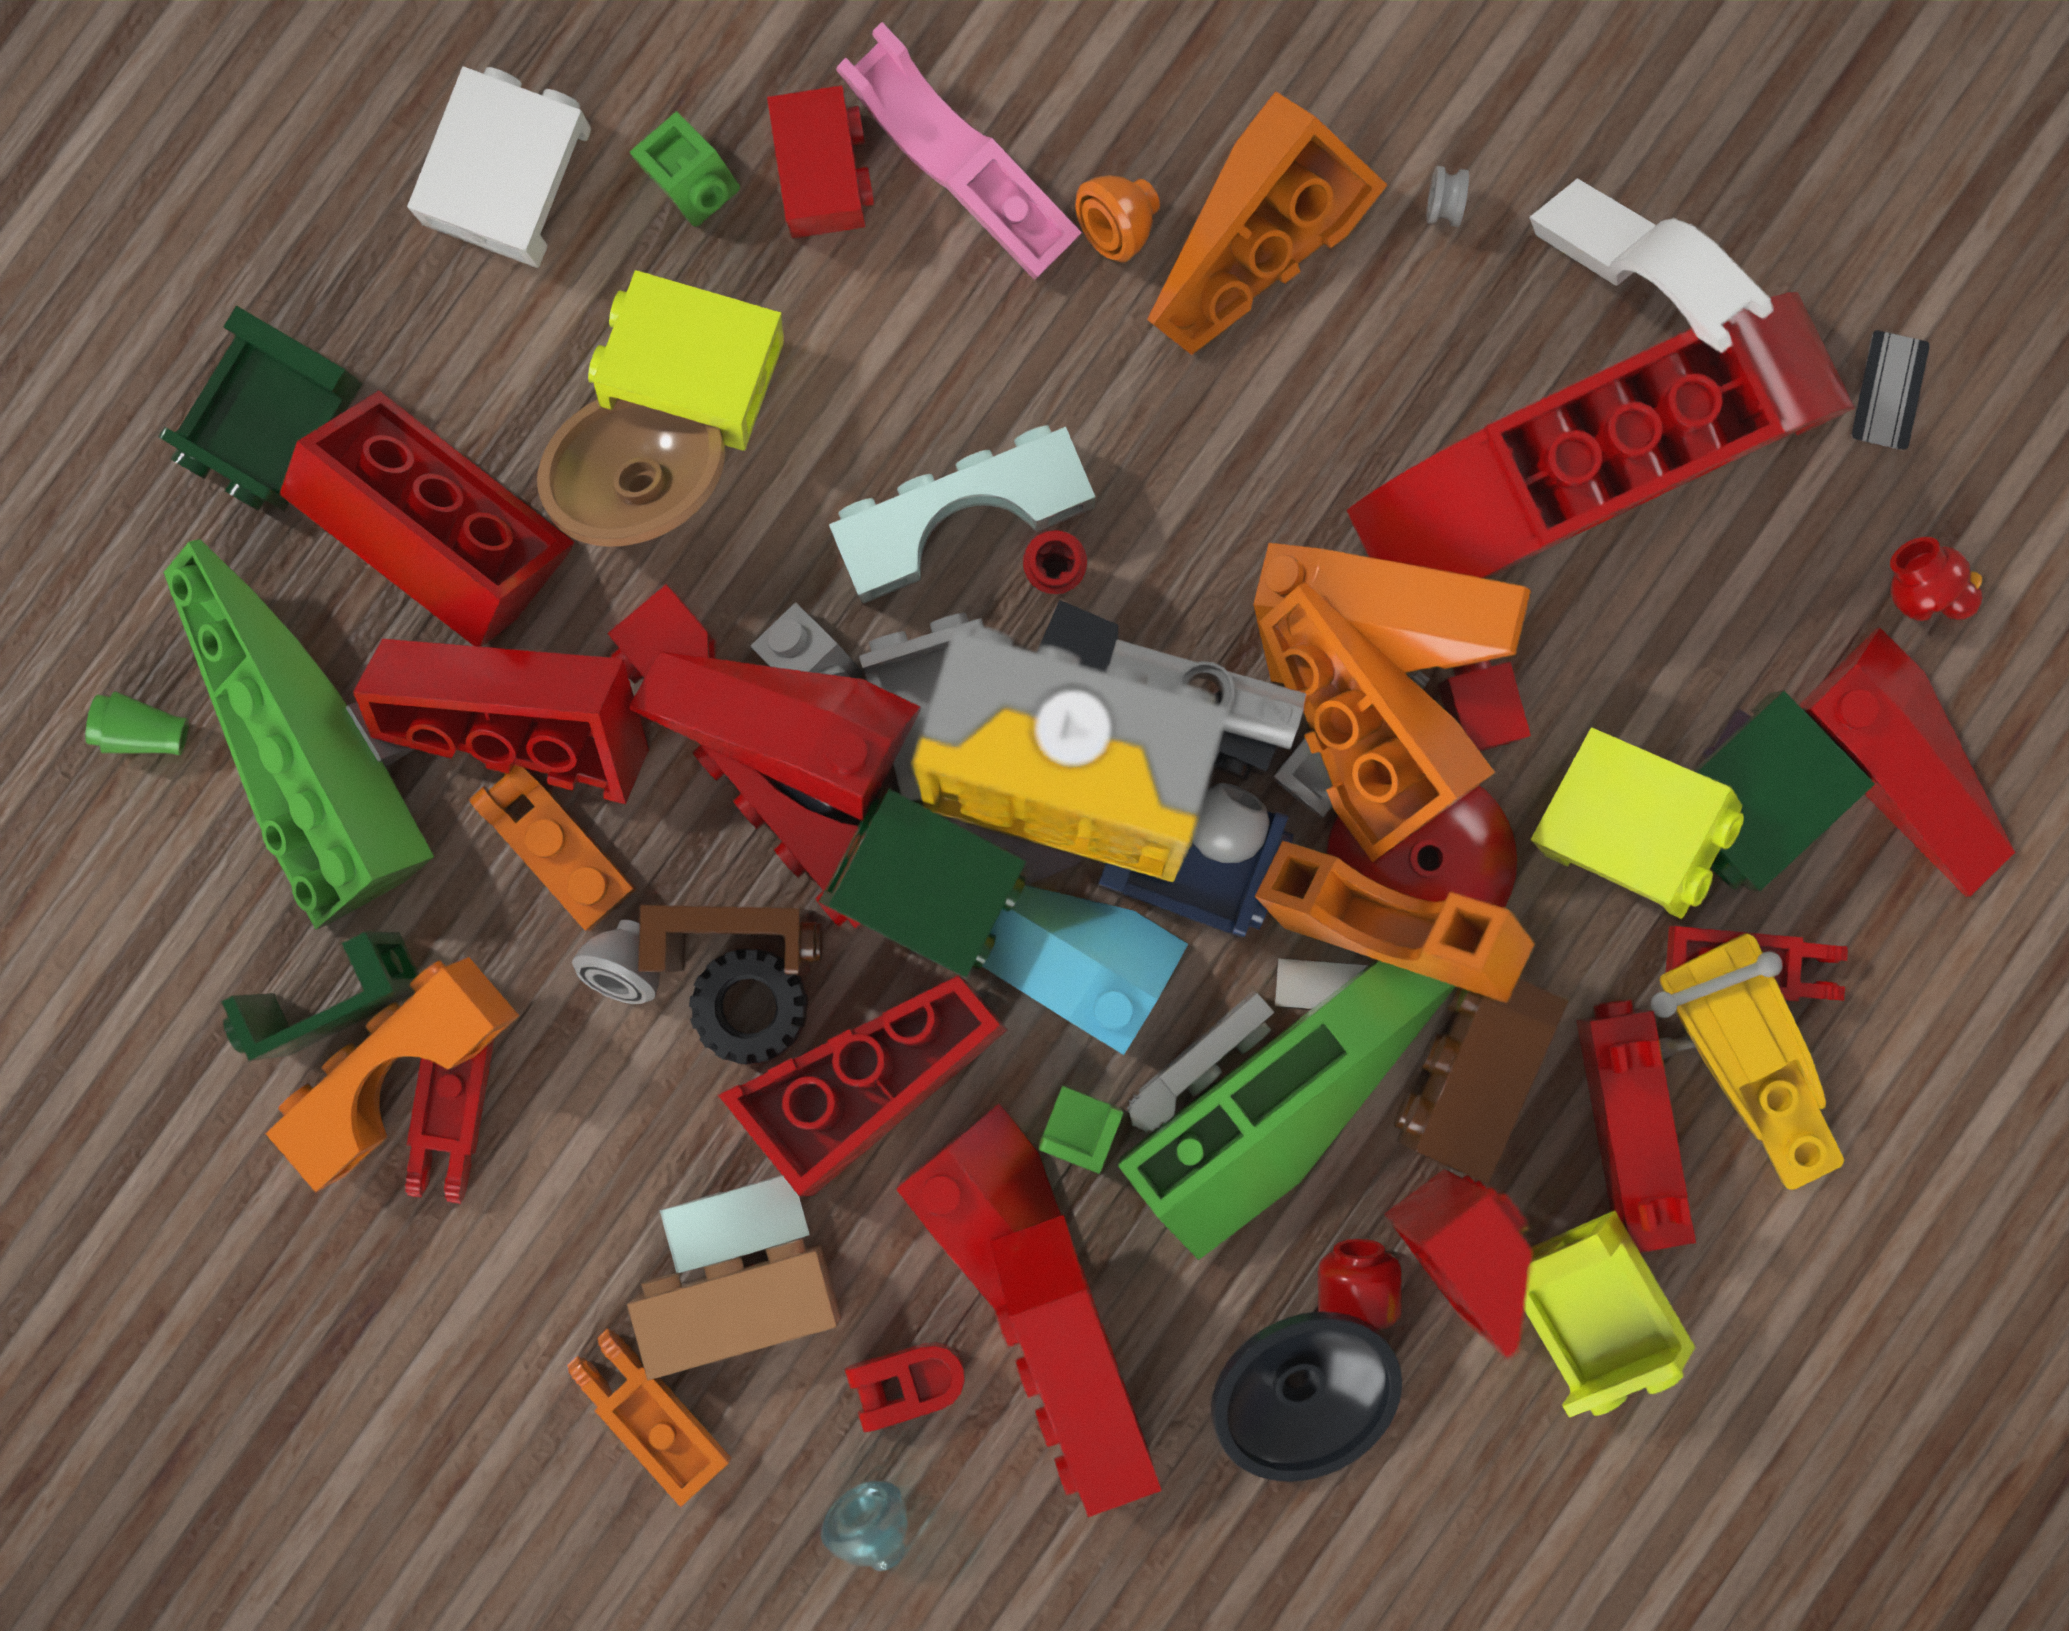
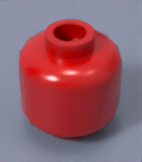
[1318,1239,1402,1332]

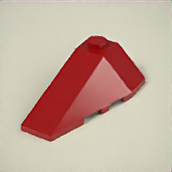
[1799,628,2015,897]
[896,1103,1061,1310]

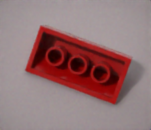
[279,390,575,647]
[1384,1169,1532,1359]

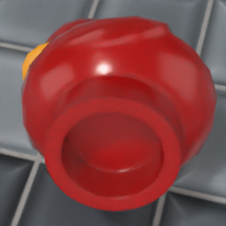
[1890,537,1983,621]

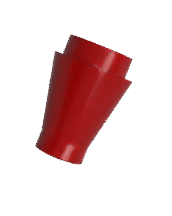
[1023,530,1087,594]

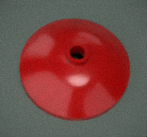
[1326,785,1517,909]

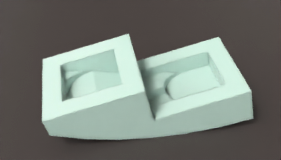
[660,1175,810,1273]

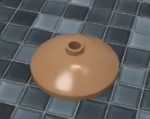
[537,398,725,547]

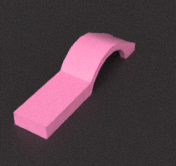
[836,22,1082,280]

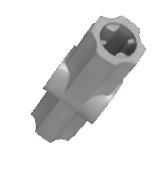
[1109,640,1306,749]

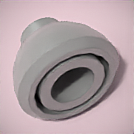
[572,920,660,1004]

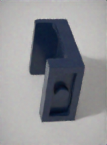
[1098,811,1294,938]

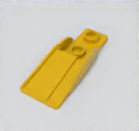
[1659,933,1844,1190]

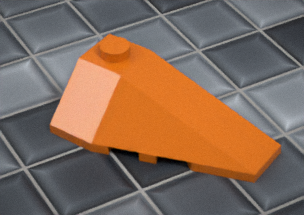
[1147,91,1387,355]
[1253,543,1531,685]
[1259,582,1495,862]

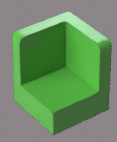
[1039,1085,1123,1174]

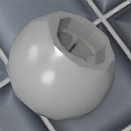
[1191,783,1270,863]

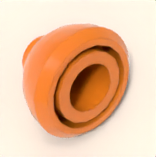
[1075,175,1160,263]

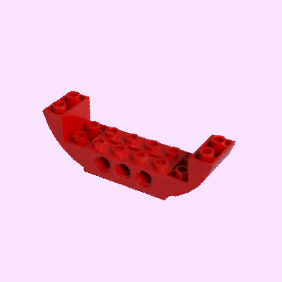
[1346,292,1855,579]

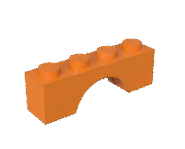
[1255,841,1535,1003]
[265,957,519,1193]

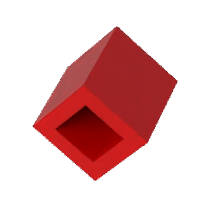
[1438,660,1531,752]

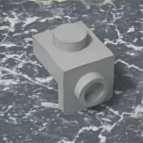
[750,602,863,679]

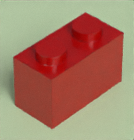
[767,85,874,239]

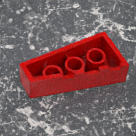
[353,639,649,805]
[718,975,1008,1196]
[990,1215,1162,1517]

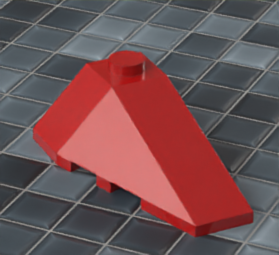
[629,651,921,821]

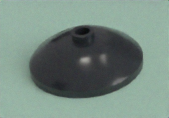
[1211,1311,1402,1482]

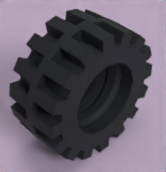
[689,949,808,1064]

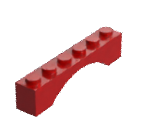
[607,584,864,929]

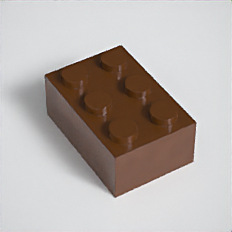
[1394,979,1569,1184]

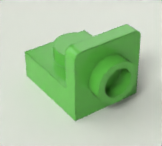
[629,111,740,227]

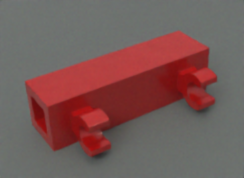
[1576,999,1696,1253]

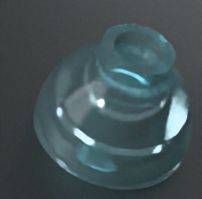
[821,1481,908,1571]

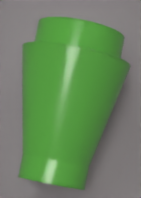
[85,691,189,756]

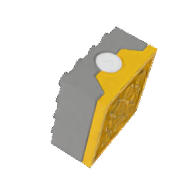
[913,627,1228,882]

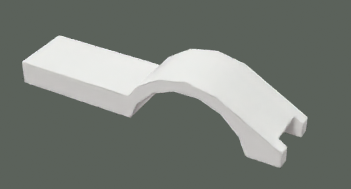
[1529,178,1773,353]

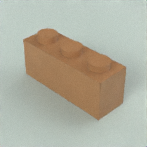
[627,1238,842,1381]

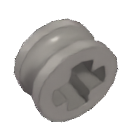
[1426,166,1469,227]

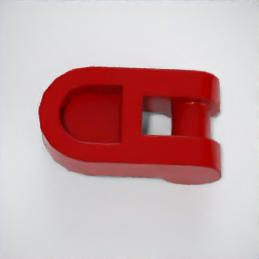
[844,1342,965,1432]

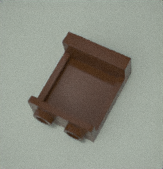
[638,905,823,975]

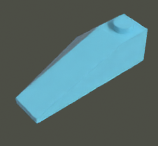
[982,885,1188,1055]

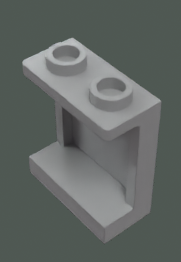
[859,612,984,803]

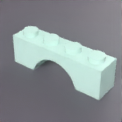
[829,425,1095,604]

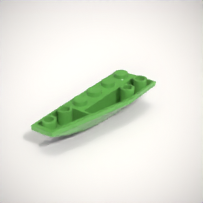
[163,539,434,930]
[1118,959,1456,1260]

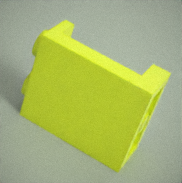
[588,270,784,451]
[1530,727,1744,919]
[1524,1210,1696,1417]

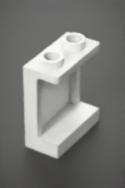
[407,66,591,268]

